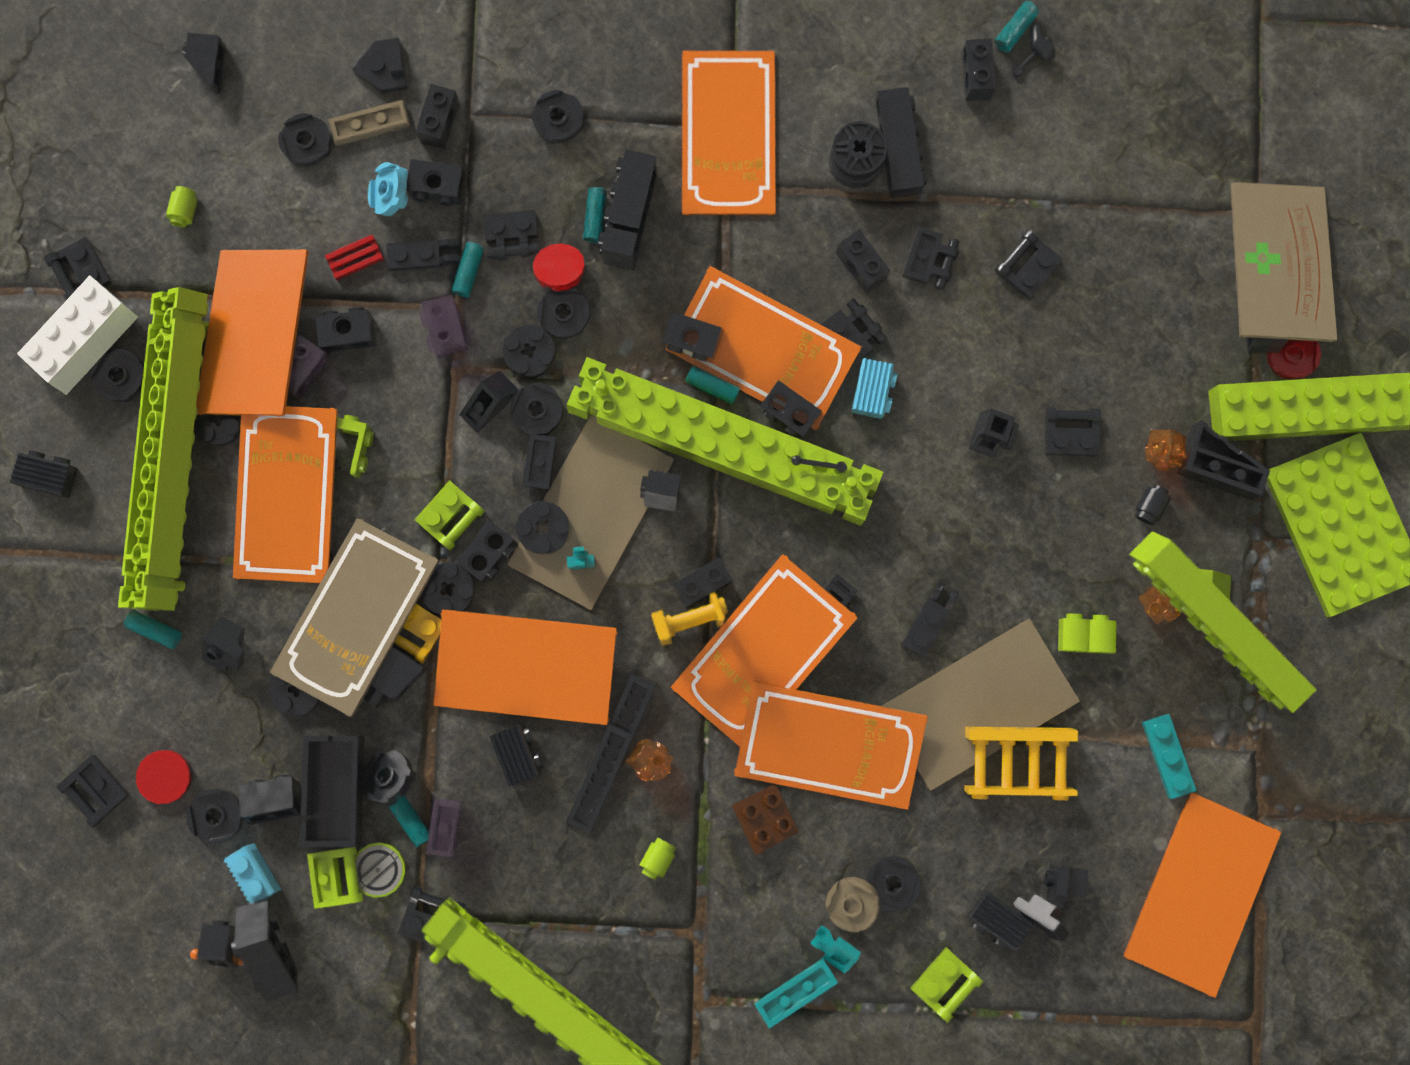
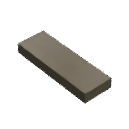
[328,100,411,146]

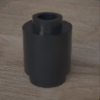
[1135,485,1171,526]

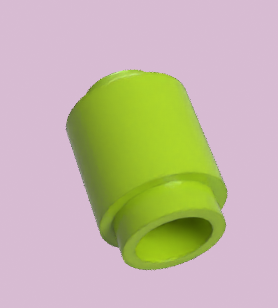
[166,186,198,228]
[639,837,676,880]

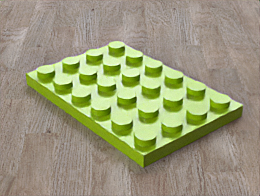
[1267,433,1410,618]

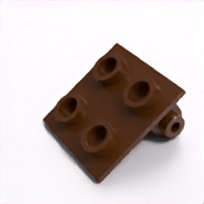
[732,784,799,855]

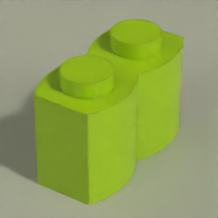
[1058,613,1116,654]

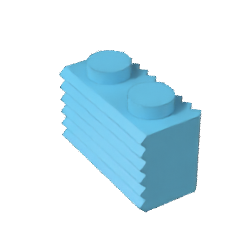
[851,358,897,419]
[224,843,281,904]

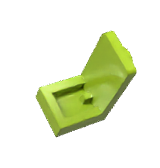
[337,415,374,478]

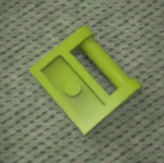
[415,480,485,551]
[307,847,363,909]
[910,947,984,1023]

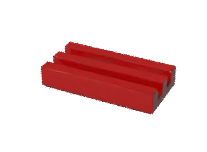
[325,235,384,281]

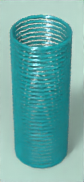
[994,1,1039,52]
[583,187,607,243]
[451,242,484,298]
[685,365,740,405]
[124,610,182,649]
[388,795,432,848]

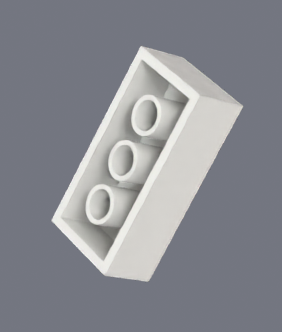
[17,276,138,395]

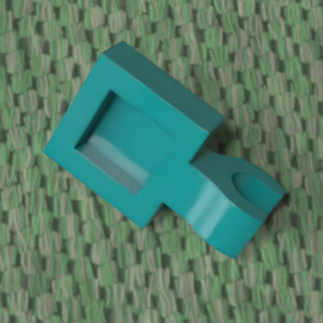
[567,546,596,570]
[811,926,861,974]

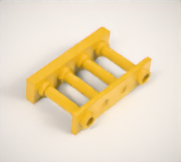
[651,593,728,646]
[964,726,1078,800]

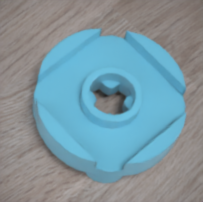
[368,162,408,216]

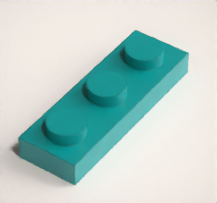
[1141,714,1196,799]
[754,958,838,1028]

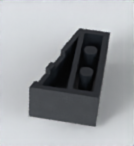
[1177,420,1270,500]
[232,898,298,1002]

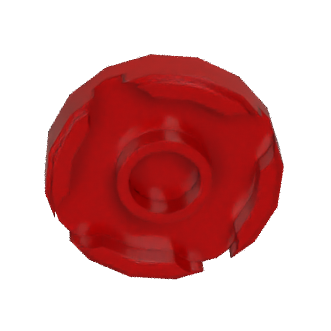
[533,243,585,291]
[1267,340,1321,380]
[136,750,192,804]

